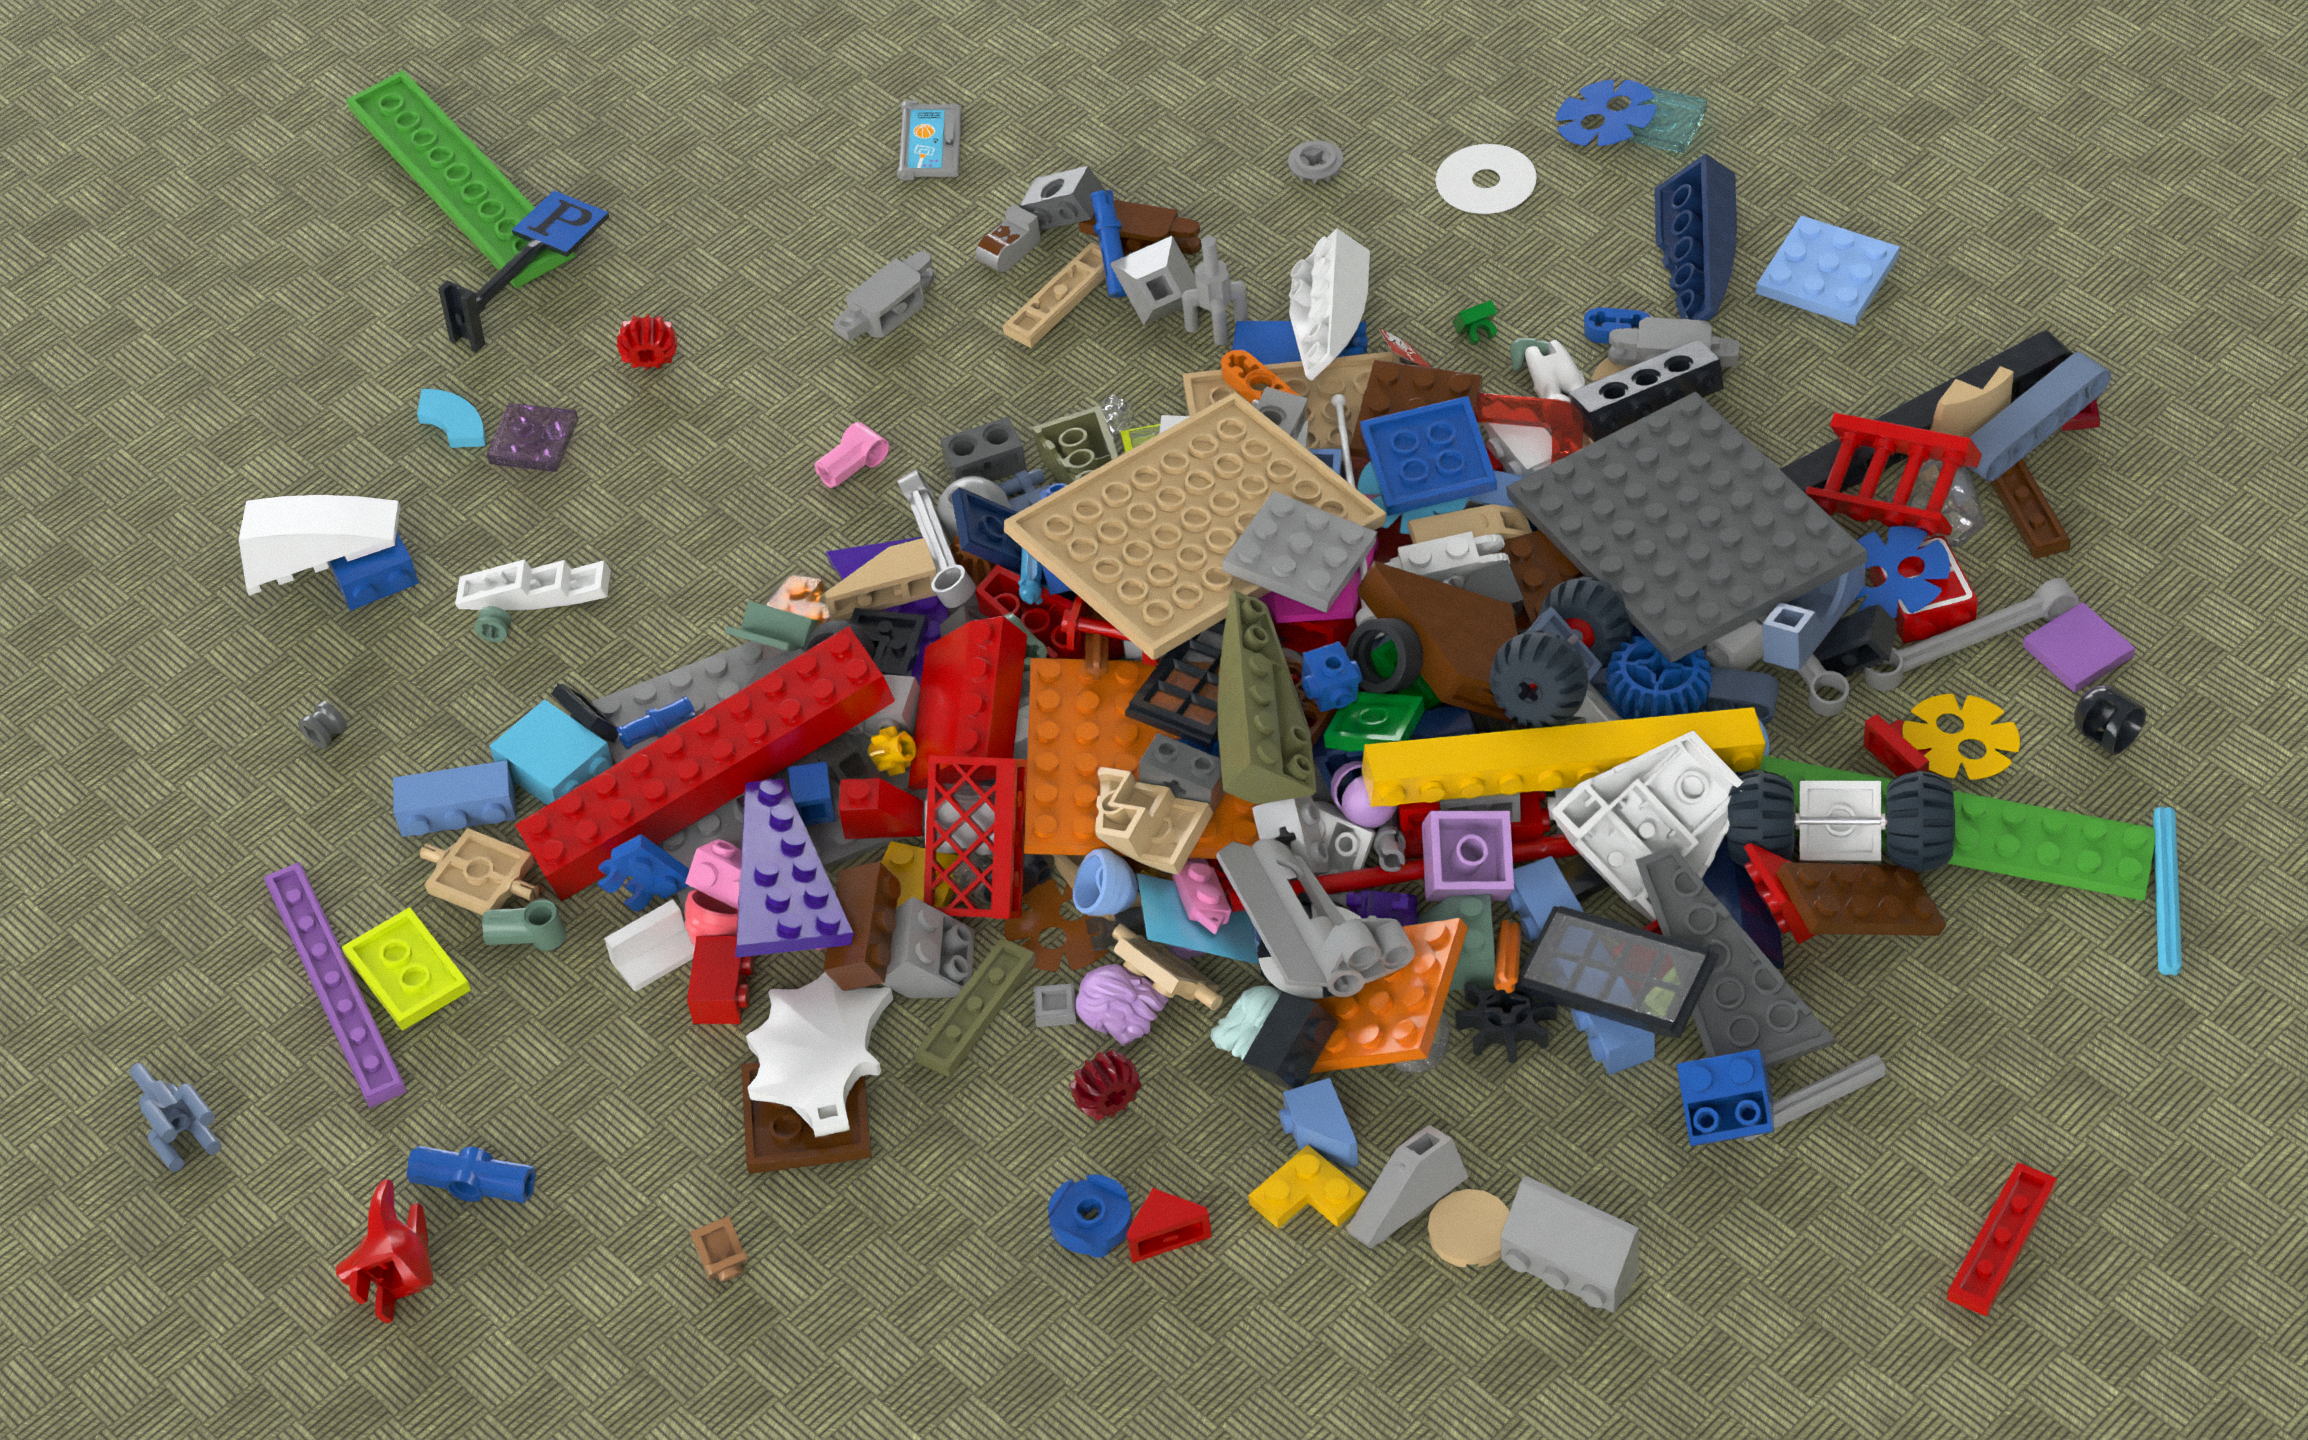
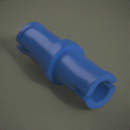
[617,696,696,750]

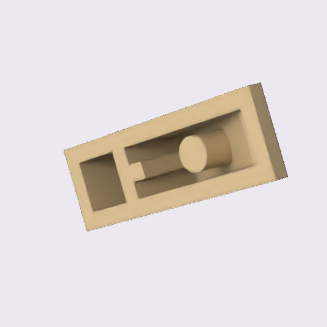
[824,538,937,621]

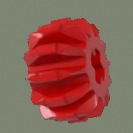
[617,313,677,371]

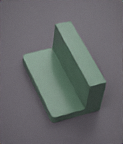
[725,601,819,653]

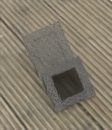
[812,731,881,786]

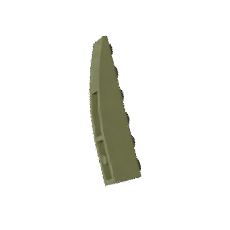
[1218,590,1317,805]

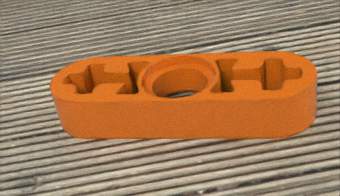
[1221,350,1299,404]

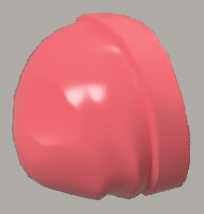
[684,889,738,946]

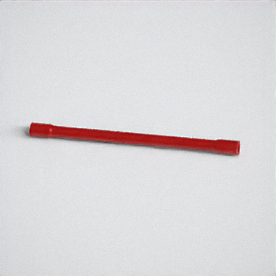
[1226,833,1579,913]

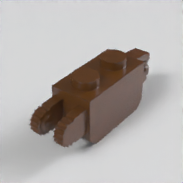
[1079,200,1202,257]

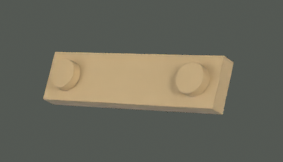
[1003,242,1106,348]

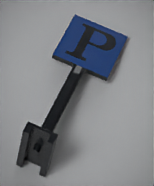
[438,190,609,352]

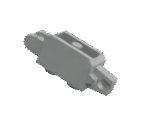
[833,251,935,341]
[1608,317,1739,367]

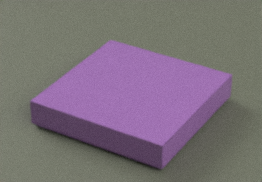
[2023,602,2135,693]

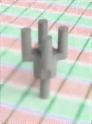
[1182,236,1248,345]

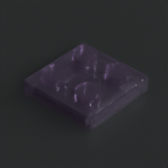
[486,403,579,472]

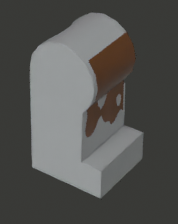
[976,204,1041,272]

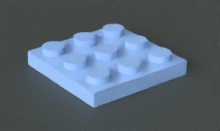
[1756,215,1900,326]

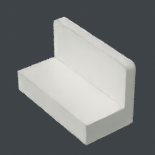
[604,899,695,991]

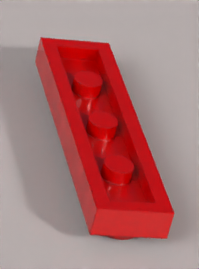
[1947,1162,2057,1317]

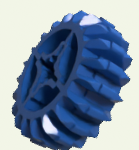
[1606,636,1712,719]

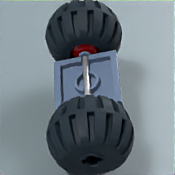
[1489,577,1633,728]

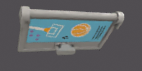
[897,100,962,180]

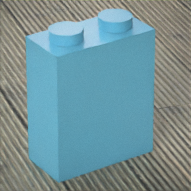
[489,699,614,805]

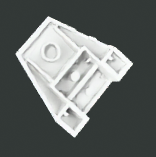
[1550,730,1743,922]

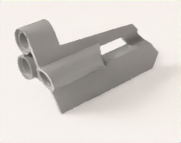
[1216,839,1415,997]

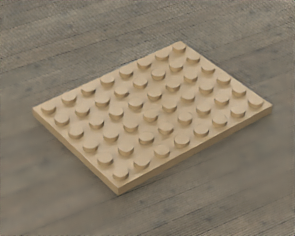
[1004,392,1386,660]

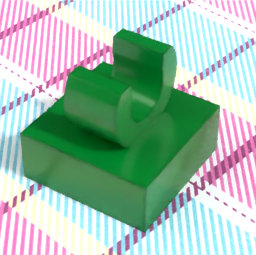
[1452,300,1497,346]

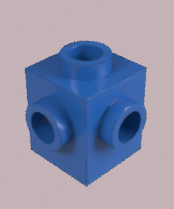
[1301,642,1362,712]

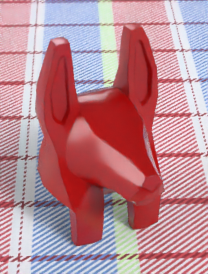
[335,1179,434,1323]

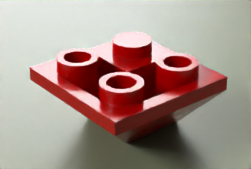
[1743,843,1817,945]

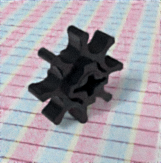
[1455,982,1558,1063]

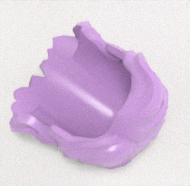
[1076,964,1169,1047]

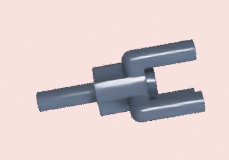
[129,1063,221,1172]

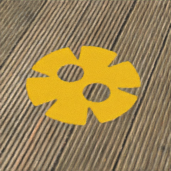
[1902,694,2020,780]

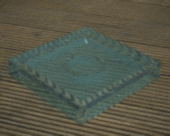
[1626,85,1708,153]

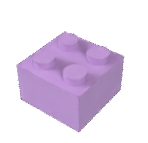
[1422,811,1514,901]

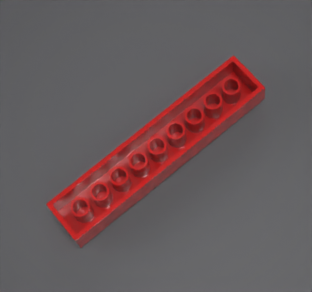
[515,626,895,902]

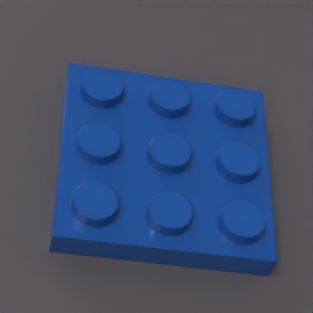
[1360,396,1497,516]

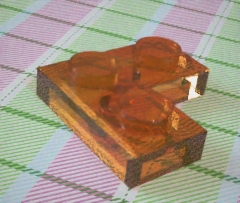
[766,575,830,627]

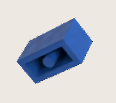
[330,532,419,611]

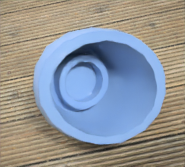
[1073,848,1138,916]

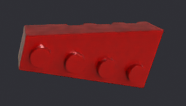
[975,565,1124,660]

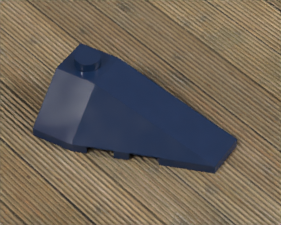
[1702,838,1784,969]

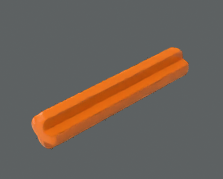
[1494,919,1522,993]

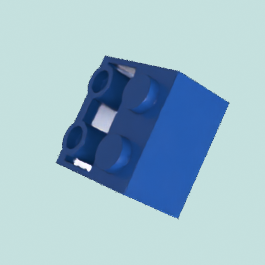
[1677,1049,1774,1147]

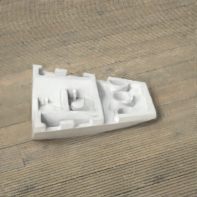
[239,495,401,595]

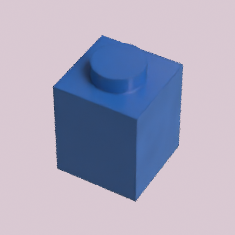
[788,761,836,826]

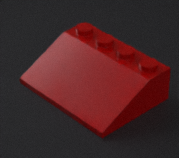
[908,616,1027,790]

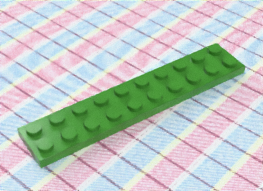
[346,70,575,289]
[1756,756,2155,901]

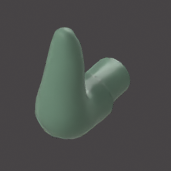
[1510,338,1549,371]

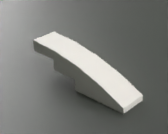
[455,559,611,610]

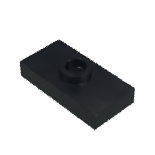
[551,683,619,743]

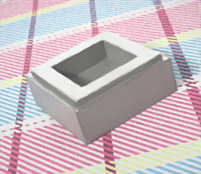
[1034,983,1077,1027]

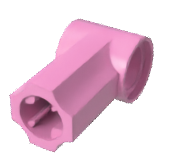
[814,422,889,489]

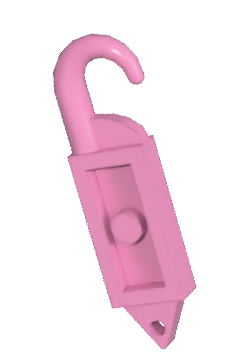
[1172,858,1231,934]

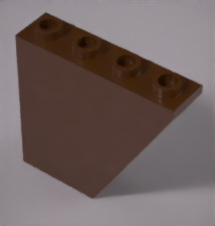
[1357,561,1518,723]

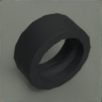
[1346,618,1423,694]

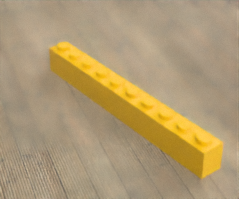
[1362,707,1766,807]

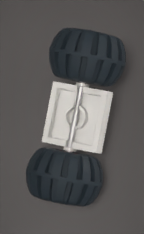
[1727,771,1955,872]

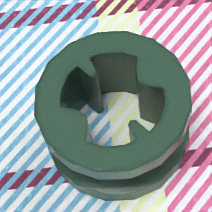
[474,606,512,642]

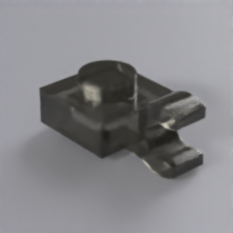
[1086,907,1153,951]

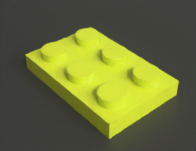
[342,907,471,1031]

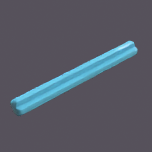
[2153,807,2182,976]

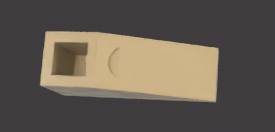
[1407,504,1532,554]

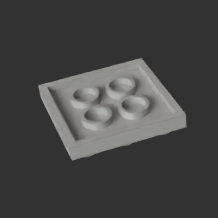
[1222,491,1377,613]

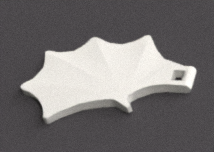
[746,972,893,1137]

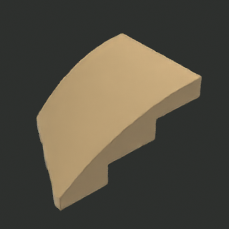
[1918,366,2014,479]
[1095,767,1214,875]

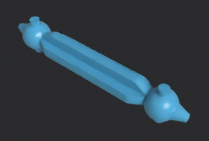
[1018,548,1043,605]

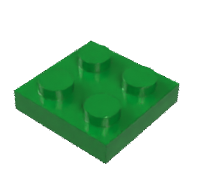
[1324,692,1425,752]

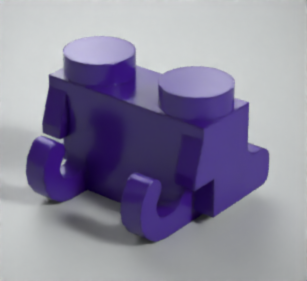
[1346,890,1419,926]

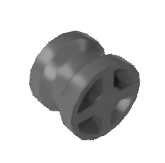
[298,701,347,749]

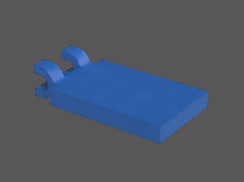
[1232,321,1368,365]

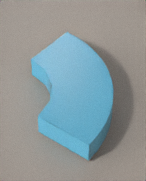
[417,389,486,448]

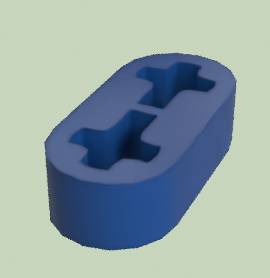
[1584,307,1650,344]

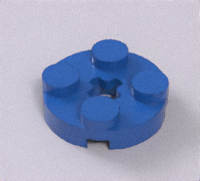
[1048,1174,1132,1258]

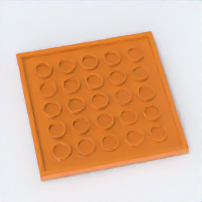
[1024,658,1264,859]

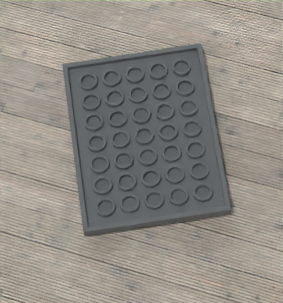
[1506,392,1868,663]

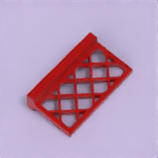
[923,755,1028,919]

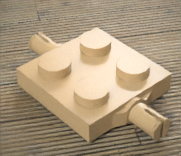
[420,828,539,915]
[1112,924,1223,1011]

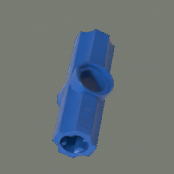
[406,1146,536,1203]

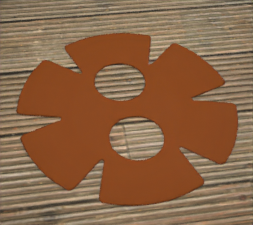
[1004,879,1117,972]

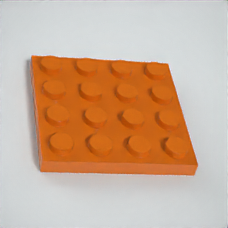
[1305,918,1468,1074]

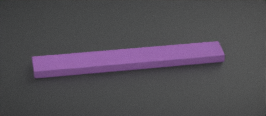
[264,862,407,1108]

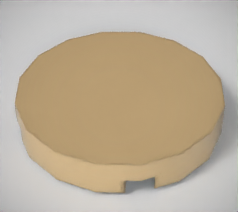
[1428,1189,1509,1268]

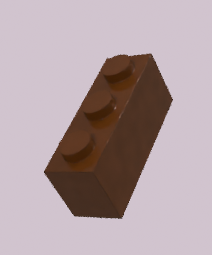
[823,861,901,991]

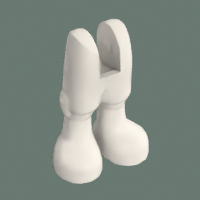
[1525,340,1585,430]

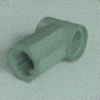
[482,899,566,951]

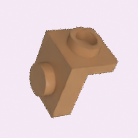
[690,1216,749,1282]

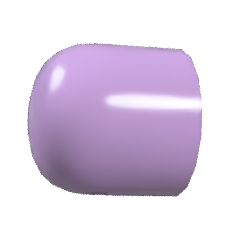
[1331,761,1397,828]

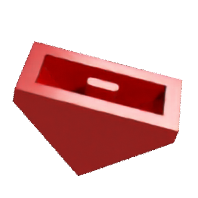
[1126,1188,1212,1264]

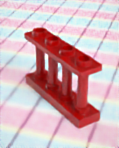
[1805,412,1982,537]

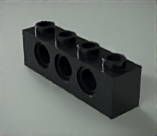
[1569,339,1724,442]

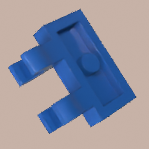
[598,834,690,912]

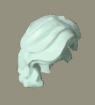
[1210,986,1282,1060]

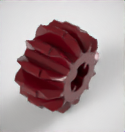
[1069,1050,1142,1121]

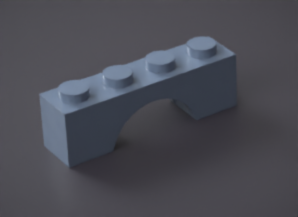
[1762,563,1865,671]

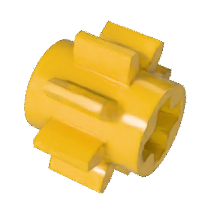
[868,726,916,777]

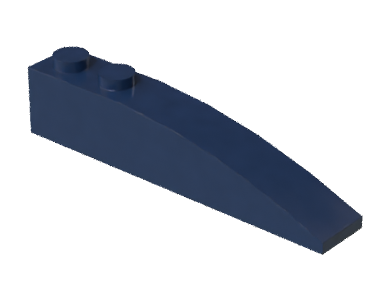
[1655,153,1737,321]

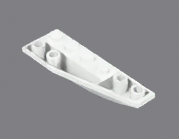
[1289,228,1370,381]

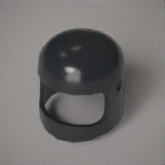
[2074,685,2146,755]

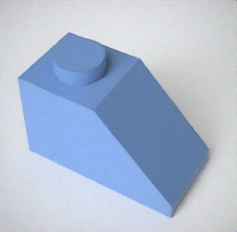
[1279,1078,1359,1168]

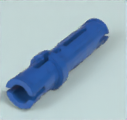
[1090,190,1127,298]

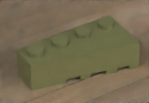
[1031,405,1119,485]

